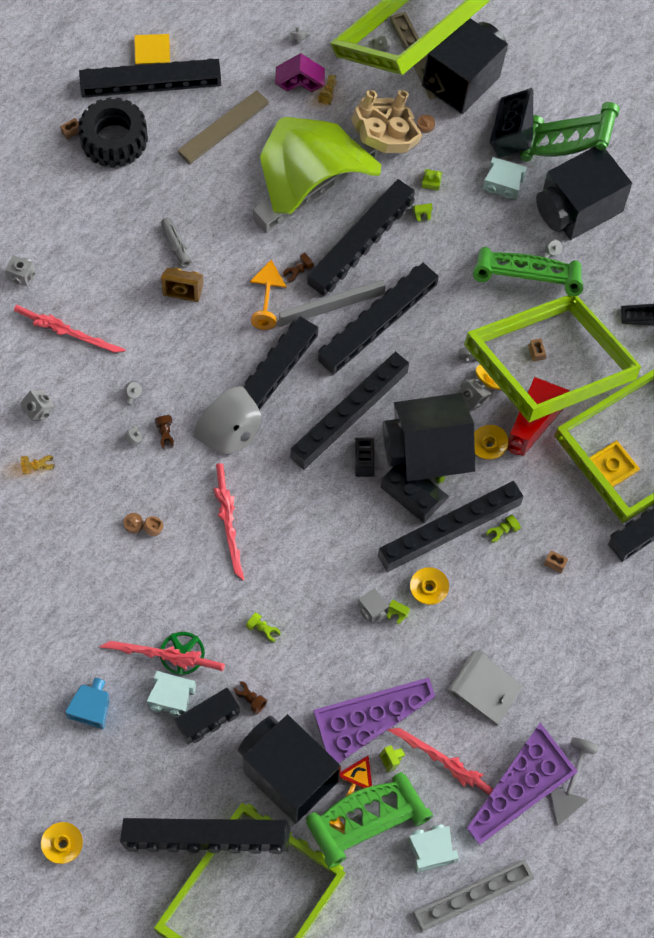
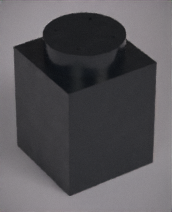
[421,18,508,115]
[536,146,632,240]
[383,393,475,482]
[238,714,341,824]

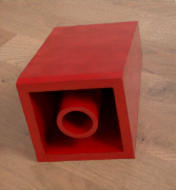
[507,377,570,456]

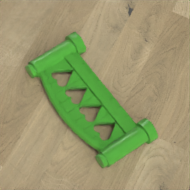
[520,102,620,162]
[473,247,583,296]
[305,772,433,868]

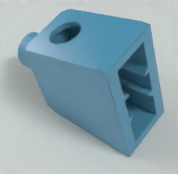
[65,678,110,730]

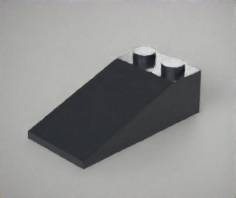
[489,88,534,158]

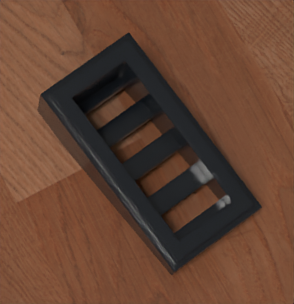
[621,303,654,325]
[355,438,374,477]

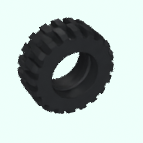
[78,97,148,168]

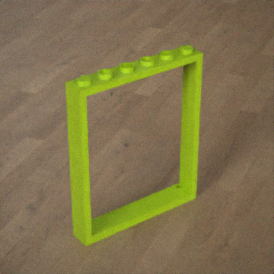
[330,0,490,75]
[464,295,641,422]
[554,369,654,524]
[154,803,346,938]

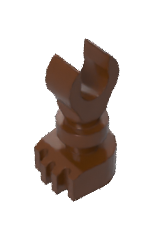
[283,252,314,283]
[155,415,174,450]
[234,681,268,715]

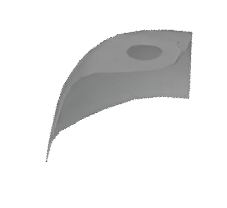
[194,386,261,454]

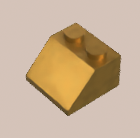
[161,268,204,302]

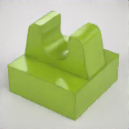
[422,169,442,191]
[412,203,433,221]
[387,599,410,624]
[379,745,405,773]

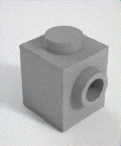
[358,588,389,623]

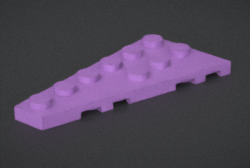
[313,677,435,763]
[467,722,578,846]

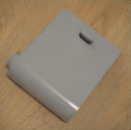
[447,650,523,725]

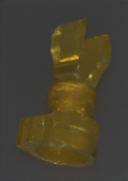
[318,74,337,105]
[20,455,55,474]

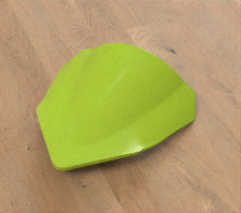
[260,117,382,214]

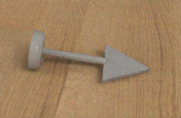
[551,737,599,825]

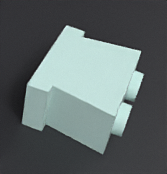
[483,157,527,200]
[147,671,196,717]
[408,825,459,873]

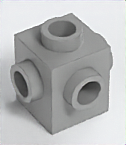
[5,255,36,286]
[458,378,492,409]
[20,390,55,420]

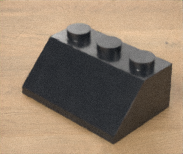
[380,465,449,523]

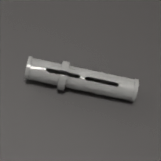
[160,217,192,267]

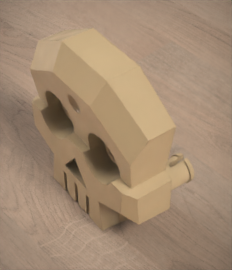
[351,90,423,153]

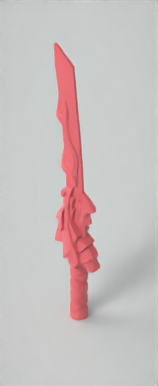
[14,305,126,353]
[213,463,244,581]
[100,641,225,671]
[387,728,494,796]

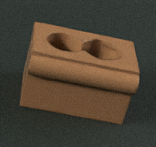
[60,118,79,140]
[528,338,547,361]
[544,550,568,573]

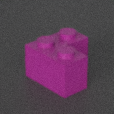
[275,53,325,92]

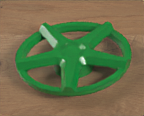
[160,632,205,675]

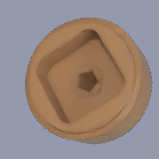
[417,115,435,133]
[124,513,143,533]
[143,516,163,536]

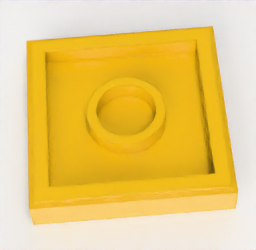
[134,34,170,65]
[589,440,640,488]

